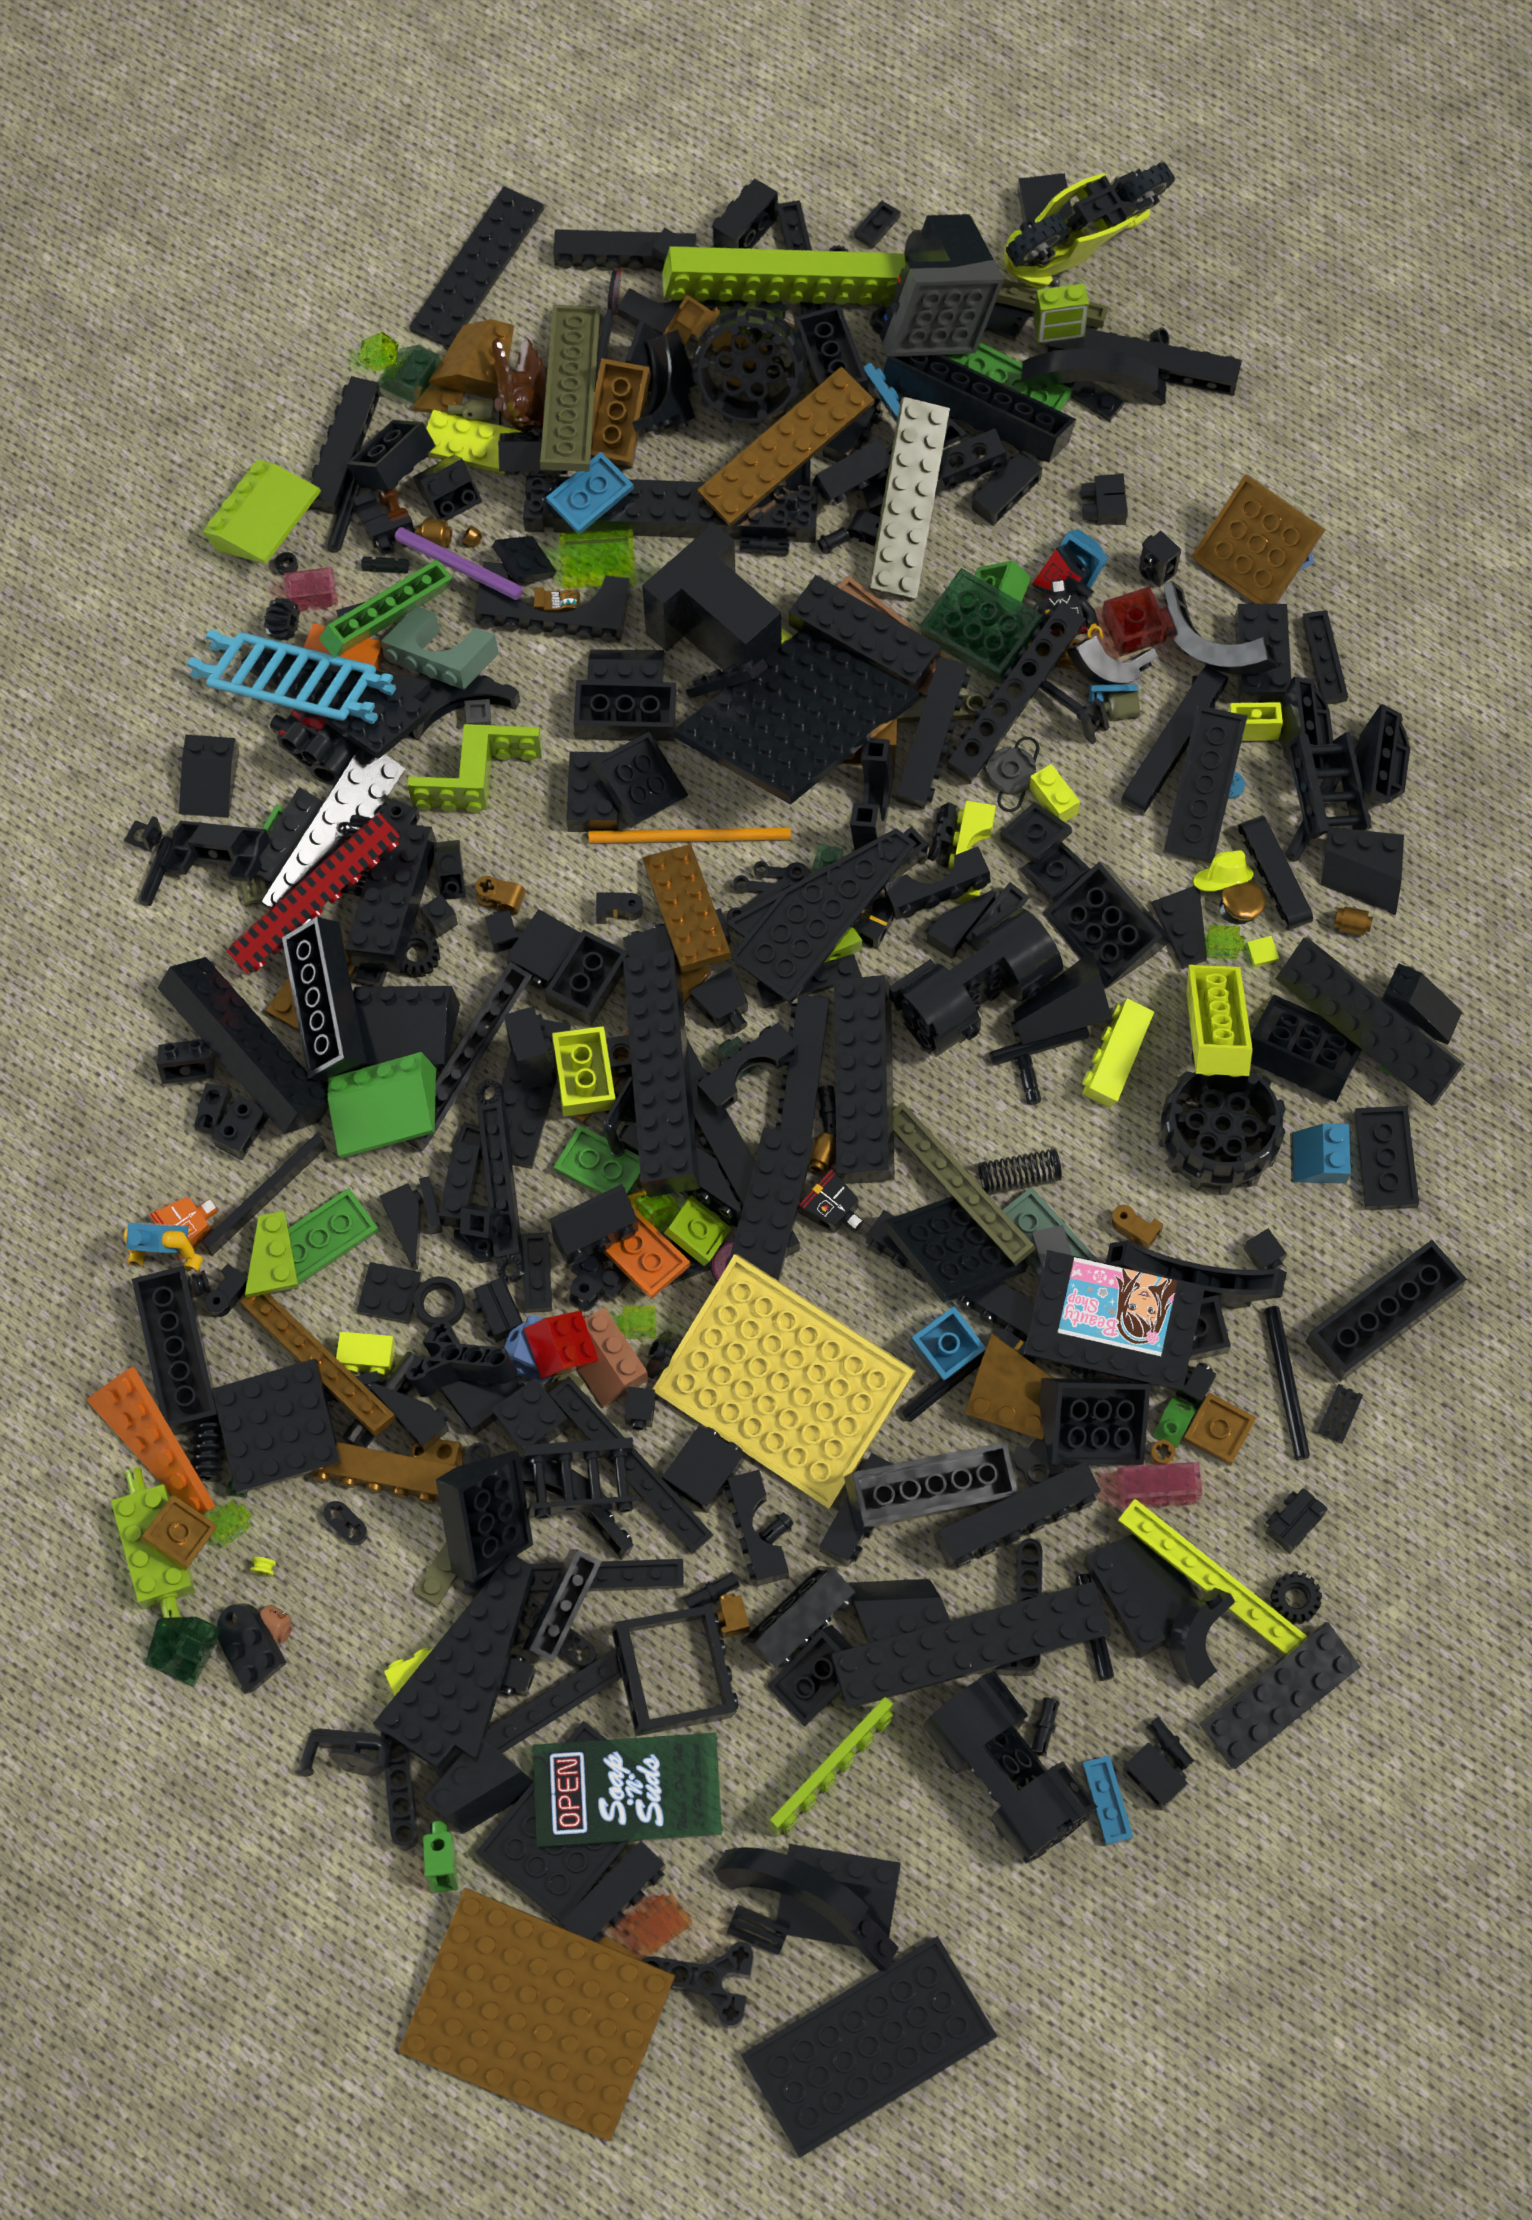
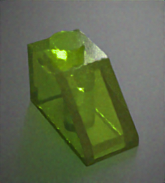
[636,1194,677,1232]

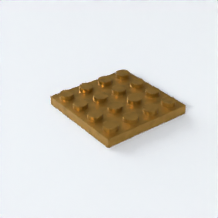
[1191,474,1326,604]

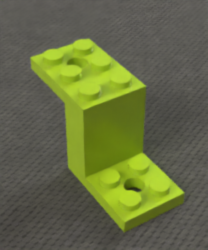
[408,724,543,813]

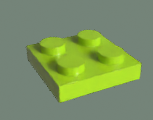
[664,1195,732,1266]

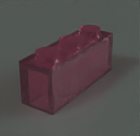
[1116,1462,1203,1508]

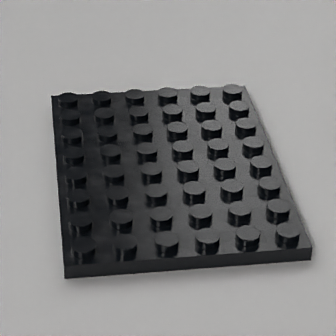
[673,630,919,805]

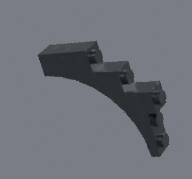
[1106,1240,1287,1309]

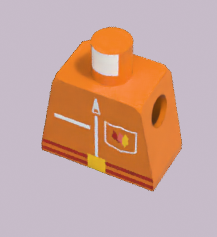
[150,1197,218,1261]

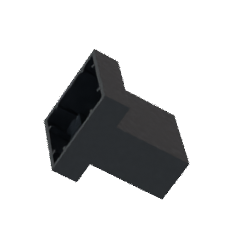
[642,523,782,670]

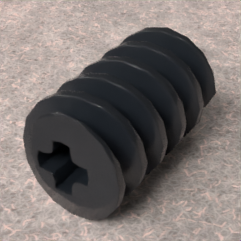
[190,1422,226,1482]

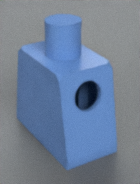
[504,1315,554,1384]

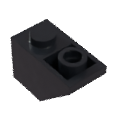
[434,840,466,900]

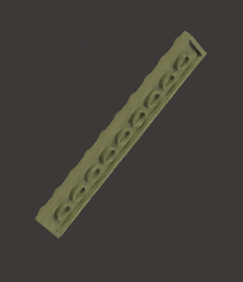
[540,304,600,472]

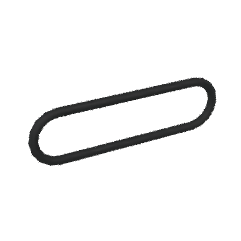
[997,737,1040,812]

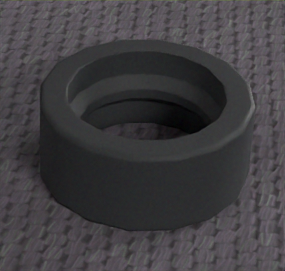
[413,1276,465,1328]

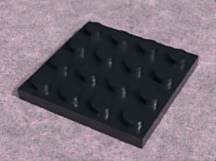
[882,1196,1028,1303]
[212,1359,342,1494]

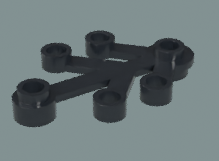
[727,861,809,922]

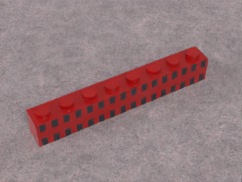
[226,812,400,973]

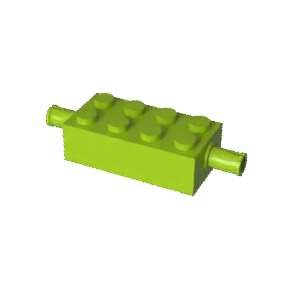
[111,1467,196,1626]

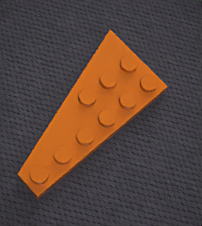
[86,1366,216,1515]

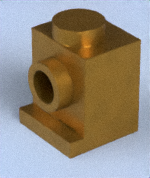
[716,1593,750,1639]

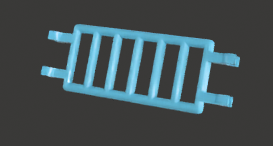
[187,629,396,724]

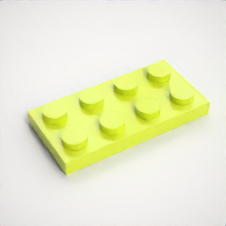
[426,410,523,476]

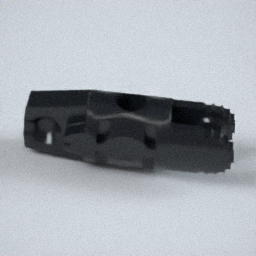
[927,802,957,867]

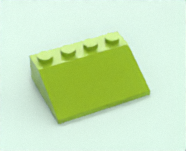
[202,459,321,564]

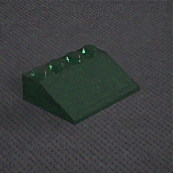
[919,568,1043,685]

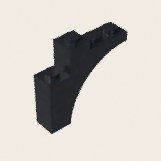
[632,329,698,433]
[407,673,520,740]

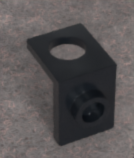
[124,816,162,852]

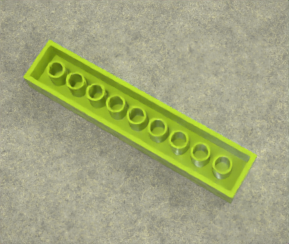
[662,246,906,306]

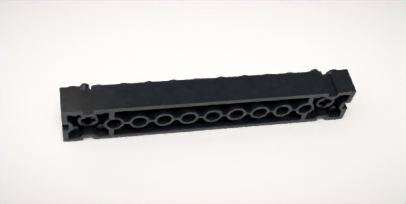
[523,475,818,543]

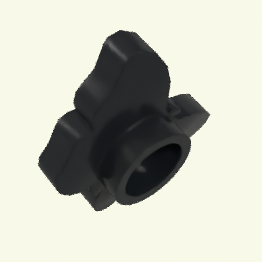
[646,1332,678,1379]

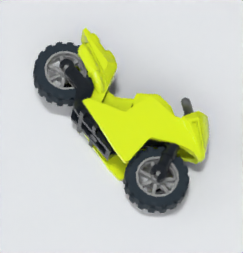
[1004,162,1176,289]

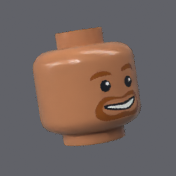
[257,1605,293,1644]

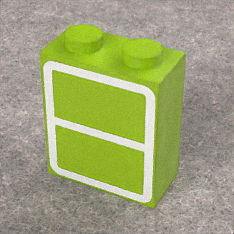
[1033,283,1089,343]

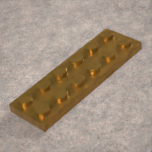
[642,844,732,973]

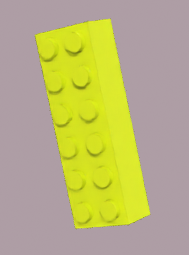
[1186,965,1252,1077]

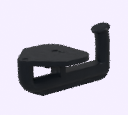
[603,1075,636,1157]
[297,1728,390,1777]

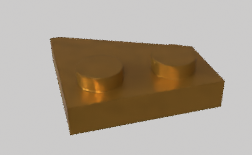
[413,383,465,416]

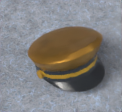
[1219,881,1266,925]

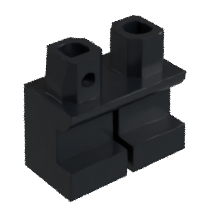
[1080,473,1128,525]

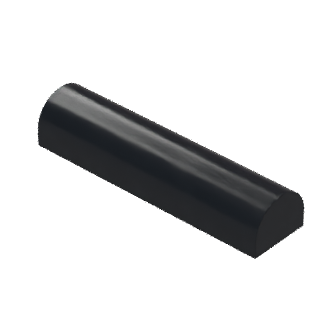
[342,1351,418,1448]

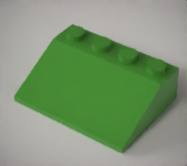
[328,1052,436,1158]

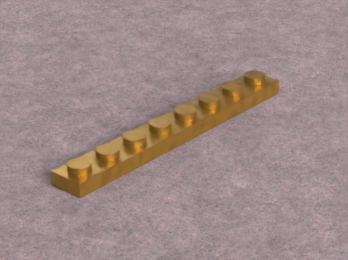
[239,1294,396,1437]

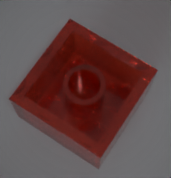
[1101,586,1169,657]

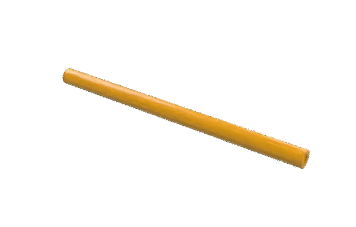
[589,827,791,844]

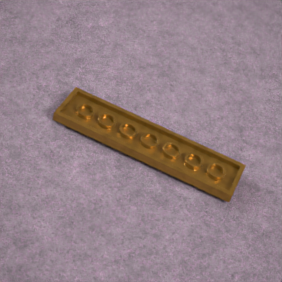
[697,367,874,527]

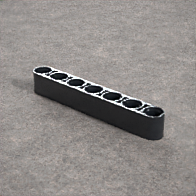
[1121,666,1229,814]

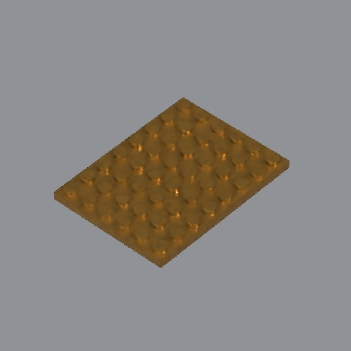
[399,1888,676,2142]

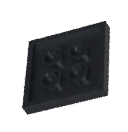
[591,732,689,828]

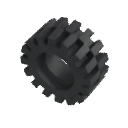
[400,929,440,978]
[1270,1571,1322,1624]

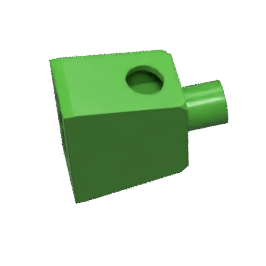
[423,1821,459,1893]

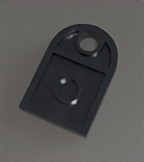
[217,1603,287,1694]

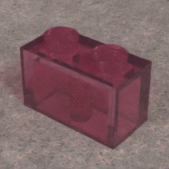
[284,567,338,611]

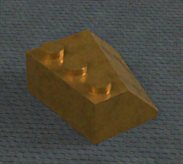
[429,319,514,399]
[965,1332,1053,1440]

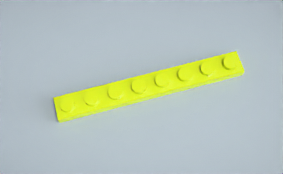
[1117,1499,1307,1655]

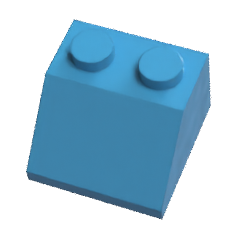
[1293,1124,1350,1184]
[909,1306,986,1381]

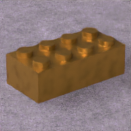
[591,358,651,468]

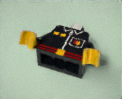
[1027,579,1104,650]

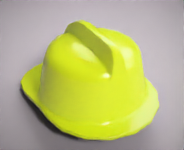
[1193,850,1254,891]

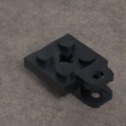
[569,1251,631,1312]

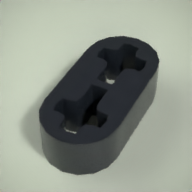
[324,1501,368,1546]

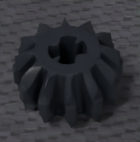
[263,598,300,641]

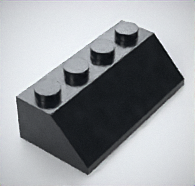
[741,1566,855,1668]

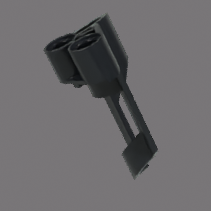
[280,721,359,785]

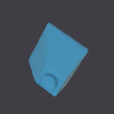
[1060,529,1109,588]

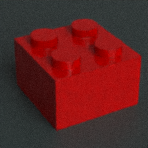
[524,1310,599,1379]

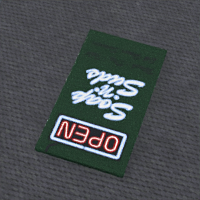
[532,1732,723,1848]

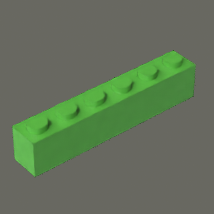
[319,559,452,658]

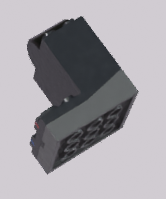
[880,214,1004,357]

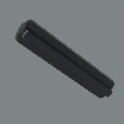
[138,836,172,906]

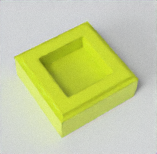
[1246,936,1279,968]

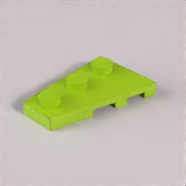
[245,1211,299,1298]

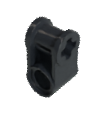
[846,509,880,547]

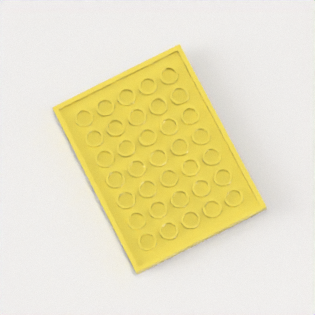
[653,1254,916,1509]

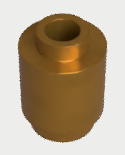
[1333,906,1373,936]
[809,1133,836,1173]

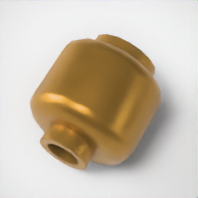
[416,518,452,548]

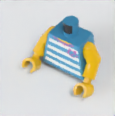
[123,1222,203,1272]

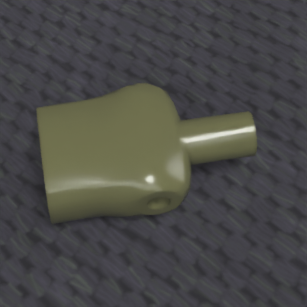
[448,399,492,420]
[1104,691,1141,721]

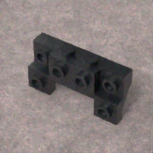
[162,820,270,882]

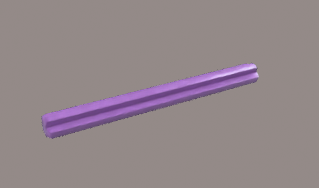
[395,527,523,600]

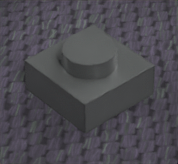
[465,699,492,725]

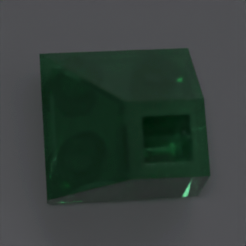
[145,1617,221,1687]

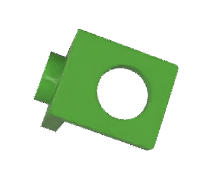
[1153,1396,1197,1448]

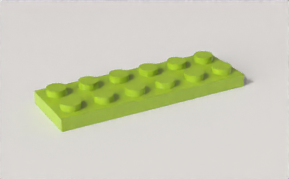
[770,1697,893,1837]

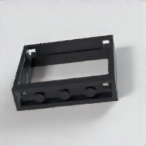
[611,1605,739,1736]

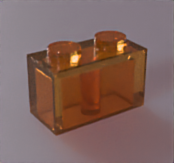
[626,1893,692,1957]

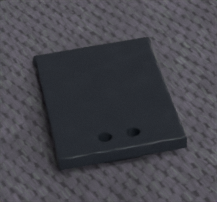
[985,302,1032,341]

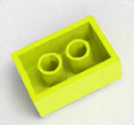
[552,1026,615,1117]

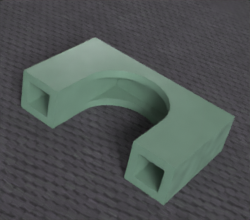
[381,606,499,690]

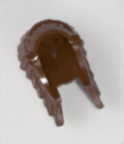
[492,338,548,432]

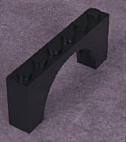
[474,561,630,642]

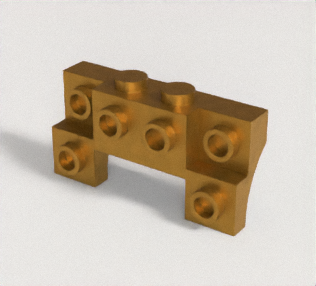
[664,295,768,386]

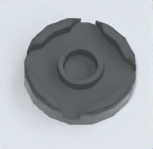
[986,746,1036,795]

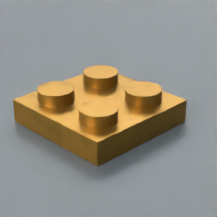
[1183,1392,1257,1466]
[140,1495,218,1571]

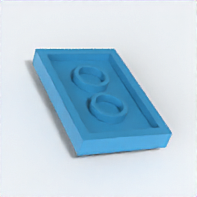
[546,452,634,535]

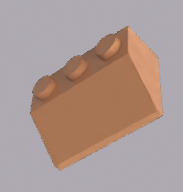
[578,1307,648,1408]

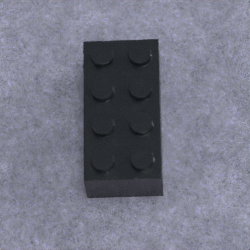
[794,305,869,393]
[1234,604,1291,703]
[574,680,677,741]

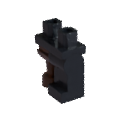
[353,488,415,555]

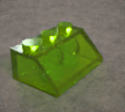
[559,529,636,588]

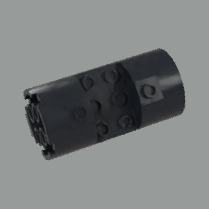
[889,904,1063,1057]
[923,1671,1098,1864]

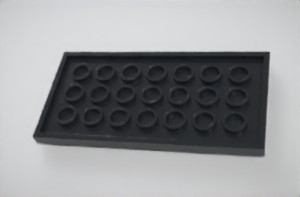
[741,1936,998,2159]

